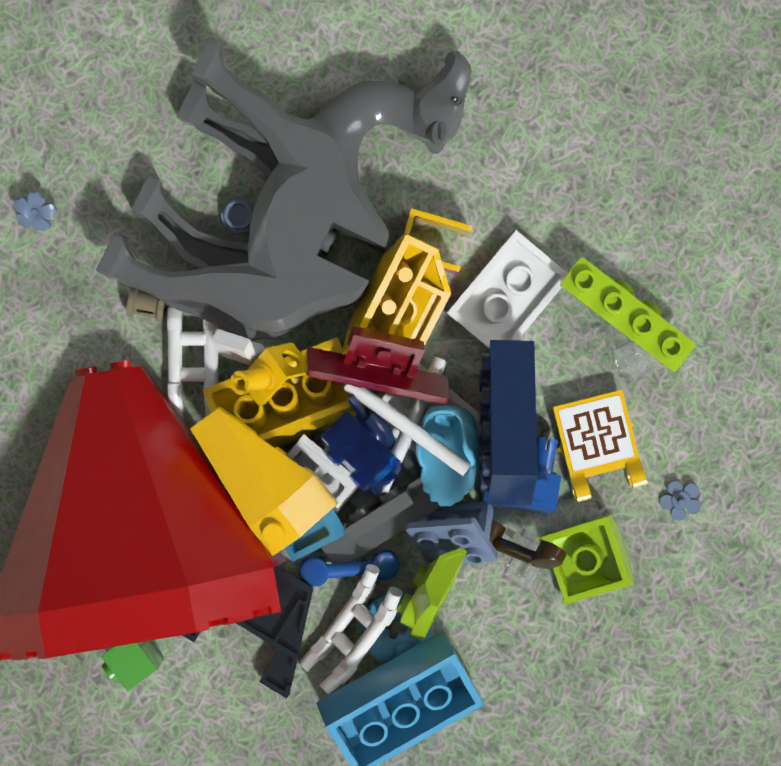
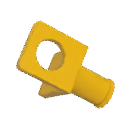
[230,343,306,406]

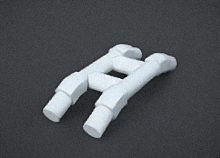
[167,306,219,420]
[297,564,402,695]

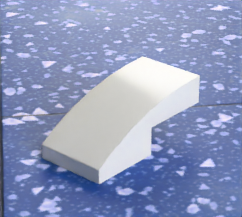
[211,329,265,365]

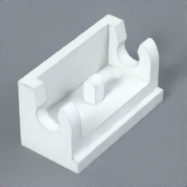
[287,434,362,513]

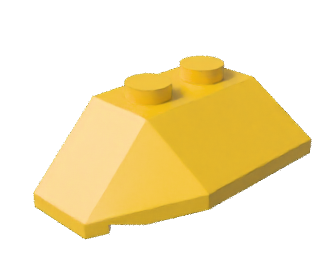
[342,233,451,354]

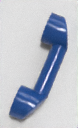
[300,549,400,587]

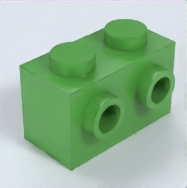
[101,641,165,692]

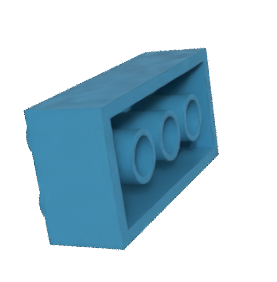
[316,631,484,766]

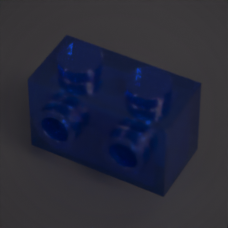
[321,411,402,497]

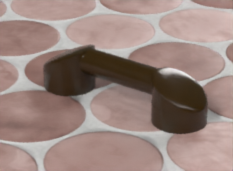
[489,519,567,569]

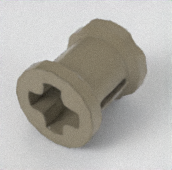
[126,287,167,322]

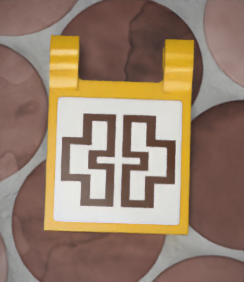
[552,389,647,502]

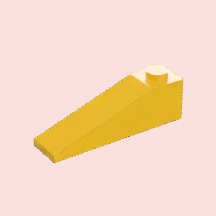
[190,406,338,556]

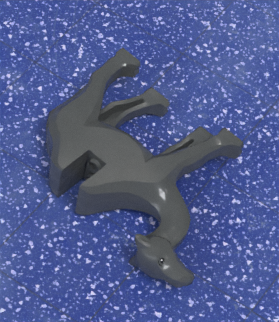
[96,37,472,341]

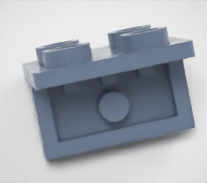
[406,501,498,565]

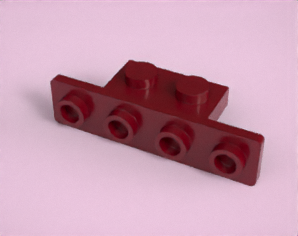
[305,326,450,404]

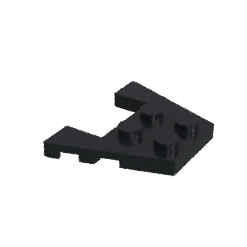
[182,565,314,699]

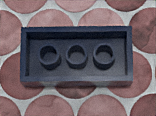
[479,340,538,505]

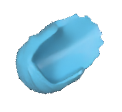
[416,405,480,507]

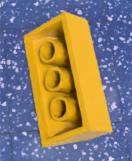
[202,337,365,448]

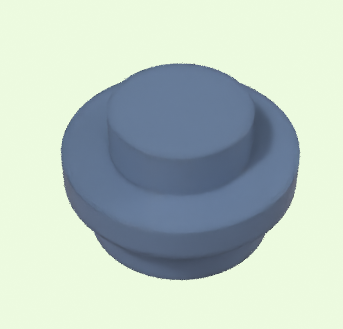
[221,197,255,234]

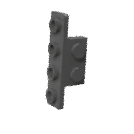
[321,476,441,564]

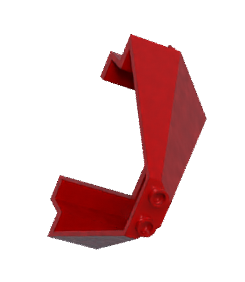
[0,360,286,661]

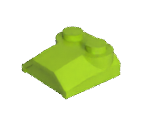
[541,514,634,605]
[397,548,467,641]

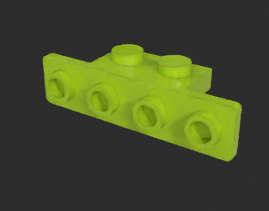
[560,257,696,372]

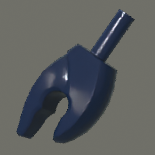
[346,394,395,456]

